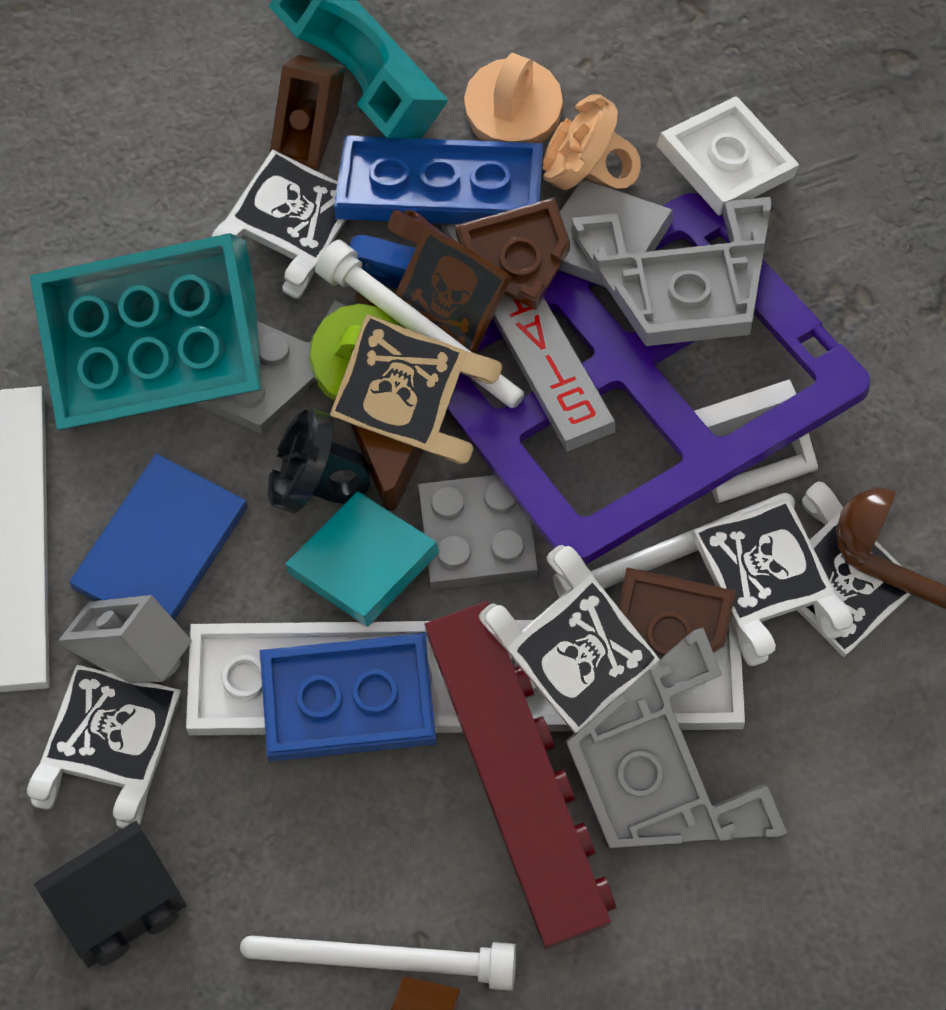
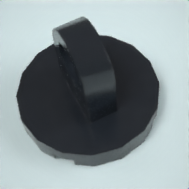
[268,408,370,514]

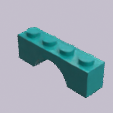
[268,0,449,138]

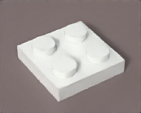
[656,96,799,216]

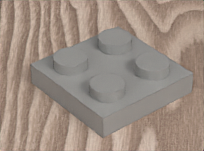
[418,475,538,590]

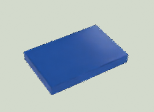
[69,453,248,620]
[259,633,437,762]

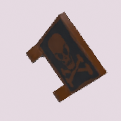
[355,210,512,354]

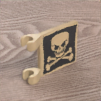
[329,314,502,464]

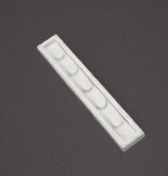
[0,386,50,693]

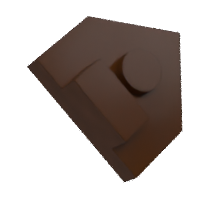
[455,198,570,310]
[618,567,736,659]

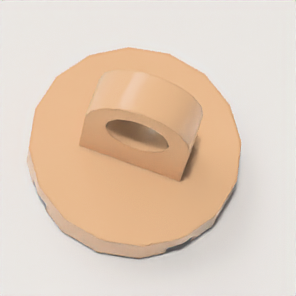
[464,53,563,143]
[542,94,641,191]

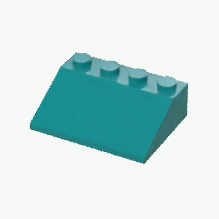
[29,233,262,430]

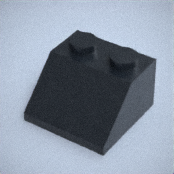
[34,821,187,968]

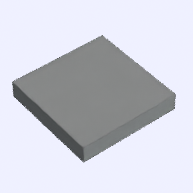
[559,179,673,287]

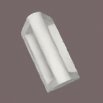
[694,379,818,504]

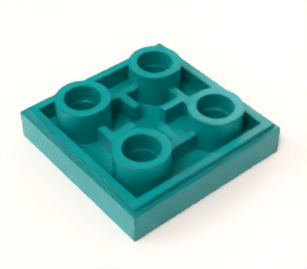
[285,491,440,627]

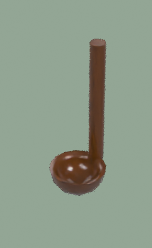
[836,487,946,609]

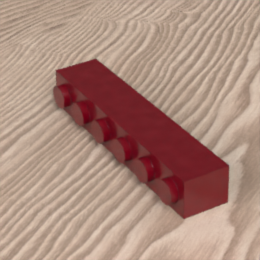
[424,600,617,950]

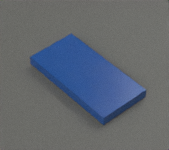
[334,136,543,224]

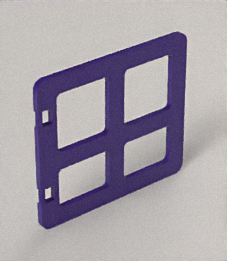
[446,193,870,565]

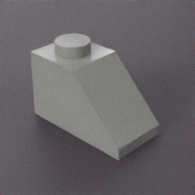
[58,595,192,683]

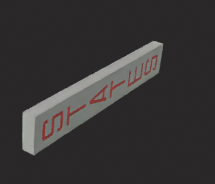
[441,223,616,452]

